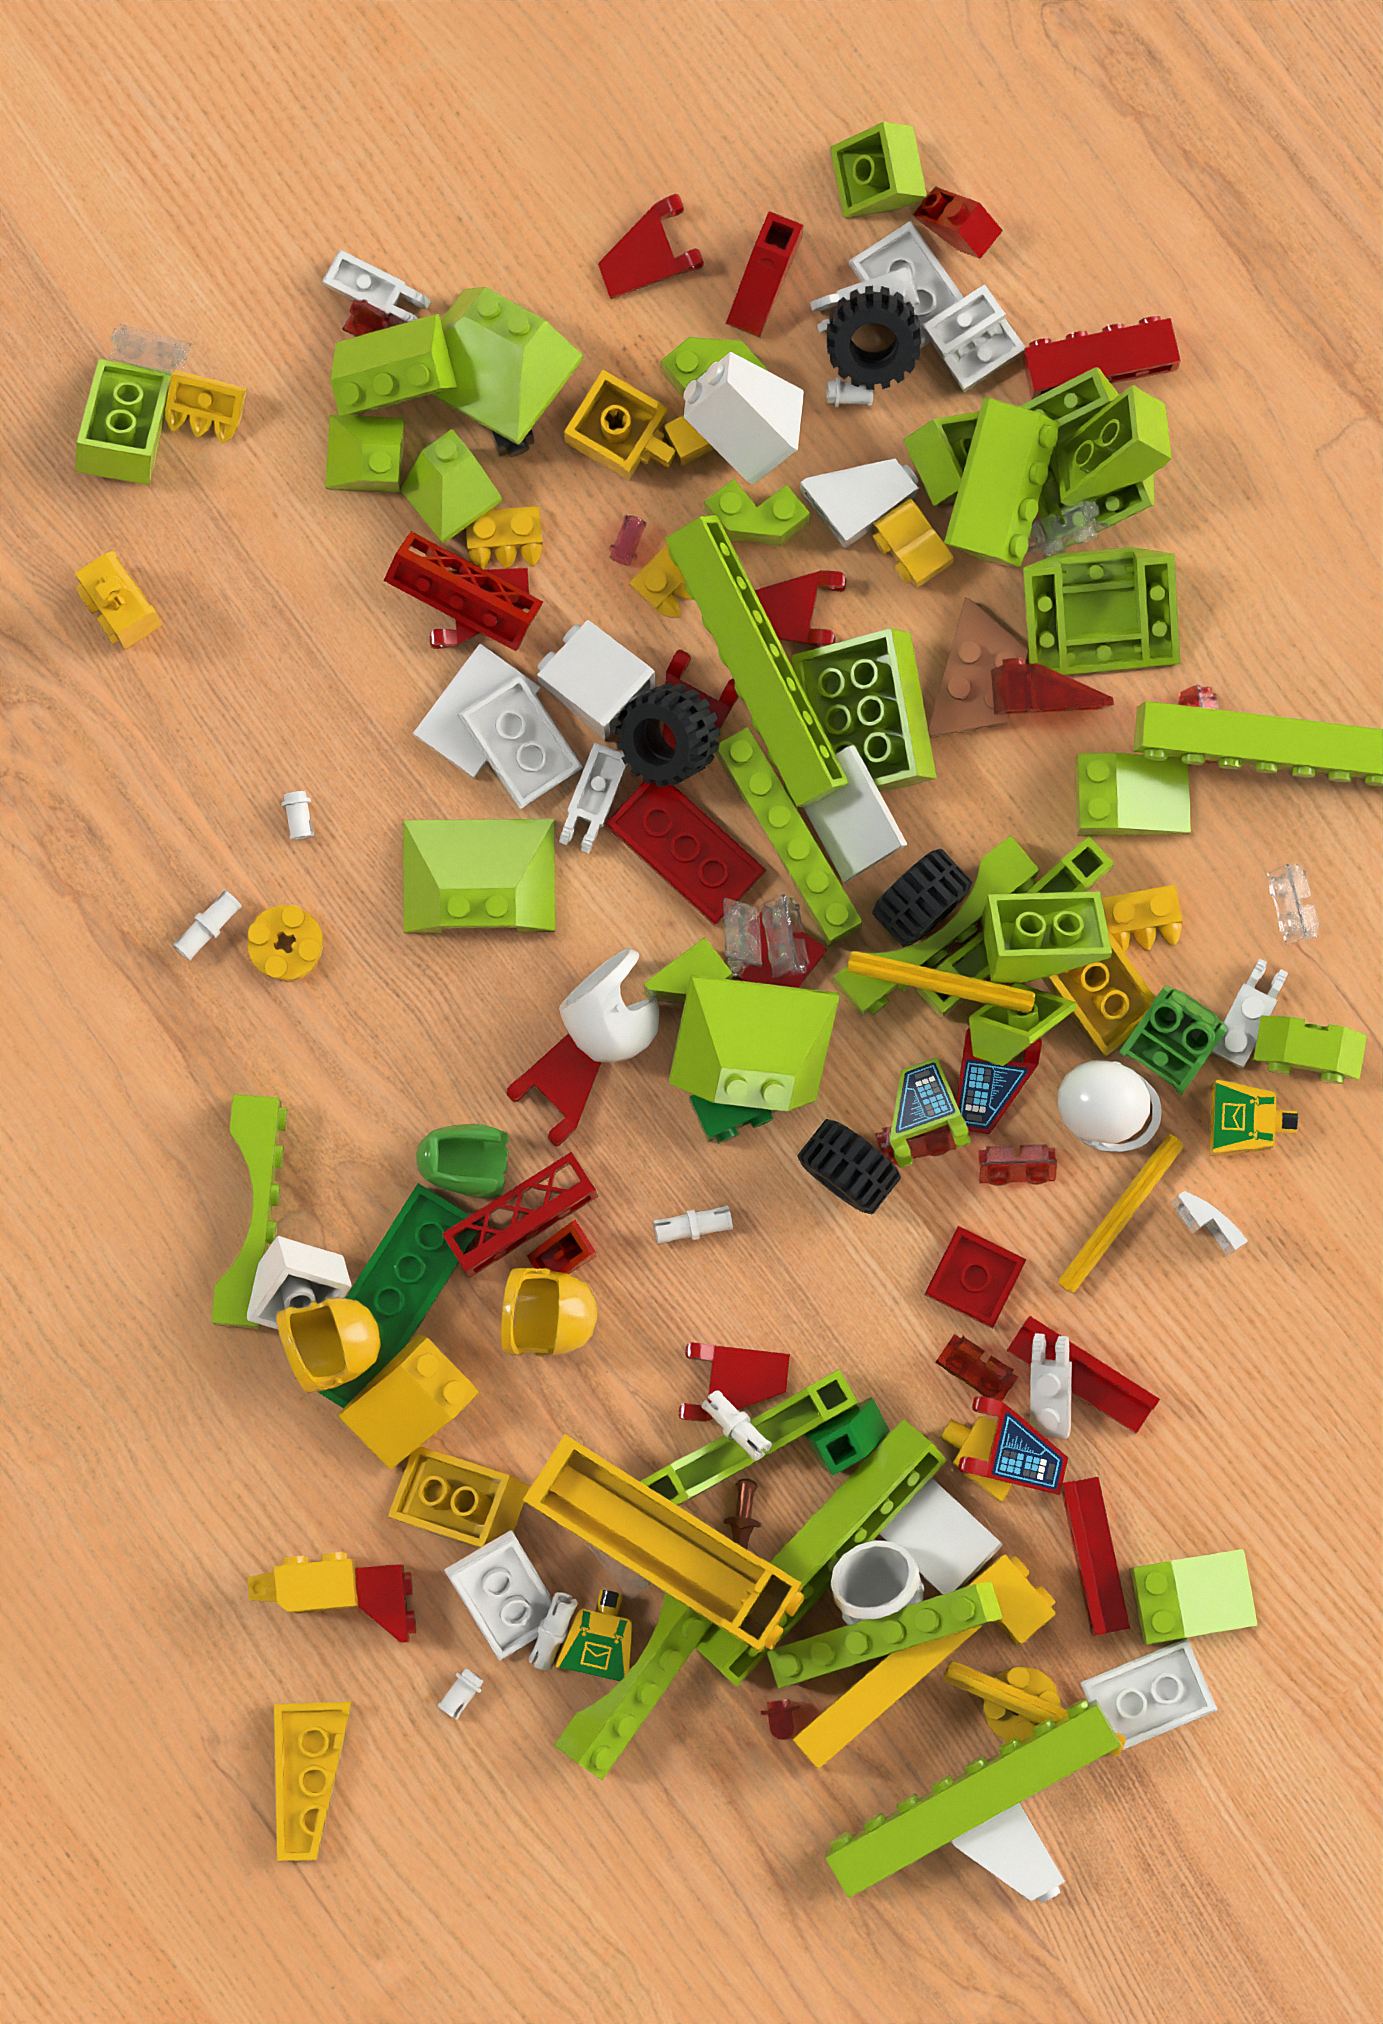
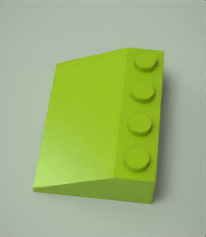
[791,628,937,792]

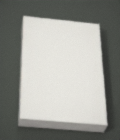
[849,221,964,348]
[413,644,541,779]
[457,673,583,809]
[803,745,907,882]
[879,1478,1003,1595]
[444,1530,553,1661]
[1080,1638,1217,1755]

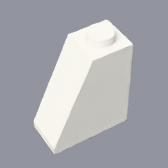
[800,458,919,549]
[950,1803,1065,1904]

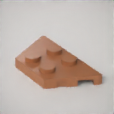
[928,597,1028,739]

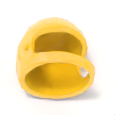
[501,1268,598,1357]
[276,1297,381,1394]

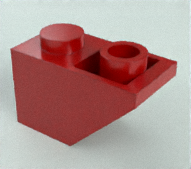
[913,187,1003,259]
[355,1564,416,1643]

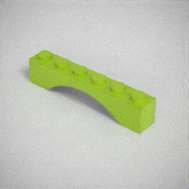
[715,727,863,947]
[833,835,1039,1017]
[916,836,1114,1019]
[211,1094,288,1329]
[639,1369,858,1506]
[767,1581,1003,1689]
[554,1593,712,1780]

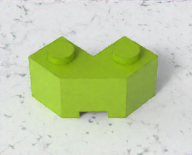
[661,337,767,397]
[704,478,810,546]
[1253,1015,1367,1085]

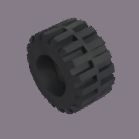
[827,286,921,390]
[615,683,720,787]
[872,849,972,947]
[797,1119,901,1214]

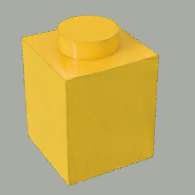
[663,415,715,466]

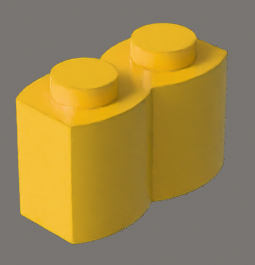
[871,498,954,589]

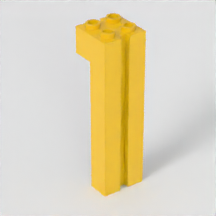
[523,1434,805,1653]
[791,1554,1056,1769]

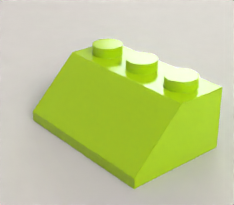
[330,314,457,416]

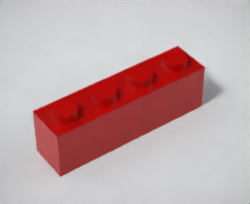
[1022,316,1181,400]

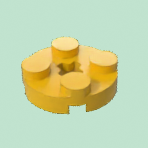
[247,905,324,982]
[983,1666,1061,1741]

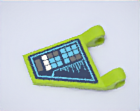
[889,1057,971,1168]

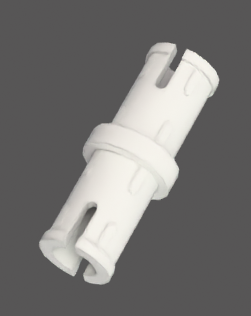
[172,890,242,961]
[653,1205,733,1244]
[702,1390,772,1461]
[529,1592,578,1670]

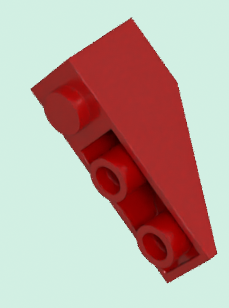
[726,211,804,338]

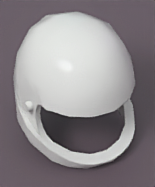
[559,948,660,1063]
[1057,1060,1162,1152]
[830,1540,924,1625]

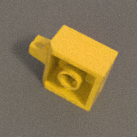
[564,370,676,481]
[74,550,162,650]
[247,1552,358,1613]

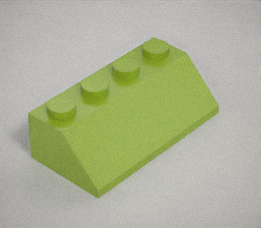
[944,397,1060,568]

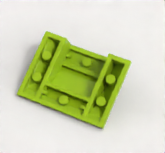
[431,287,584,445]
[1018,367,1154,552]
[1023,547,1180,678]
[403,819,555,933]
[668,975,840,1111]

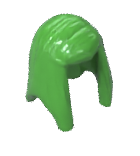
[416,1124,509,1198]

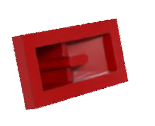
[526,1220,597,1274]

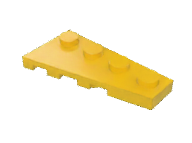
[274,1701,352,1861]

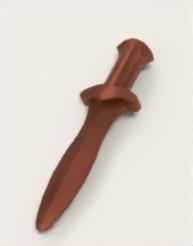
[724,1478,762,1550]

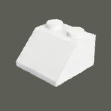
[247,1236,352,1329]

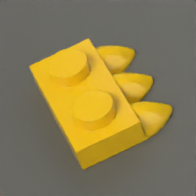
[165,370,247,444]
[466,506,543,570]
[629,544,693,618]
[1102,884,1183,953]

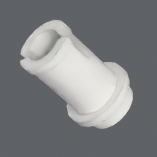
[826,377,873,407]
[281,791,314,840]
[437,1668,484,1720]

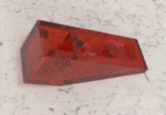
[991,658,1114,715]

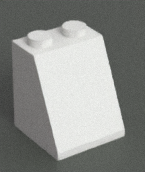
[683,352,804,485]
[537,620,655,741]

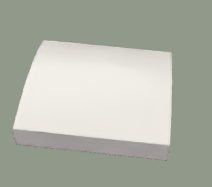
[923,284,1026,393]
[1171,1191,1248,1256]

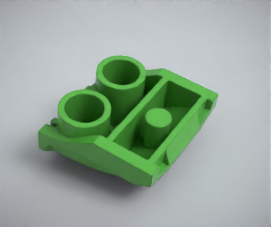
[1119,985,1228,1095]

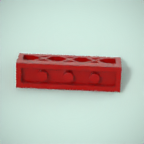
[383,531,543,652]
[442,1152,598,1278]
[1006,1316,1160,1434]
[1061,1476,1130,1636]

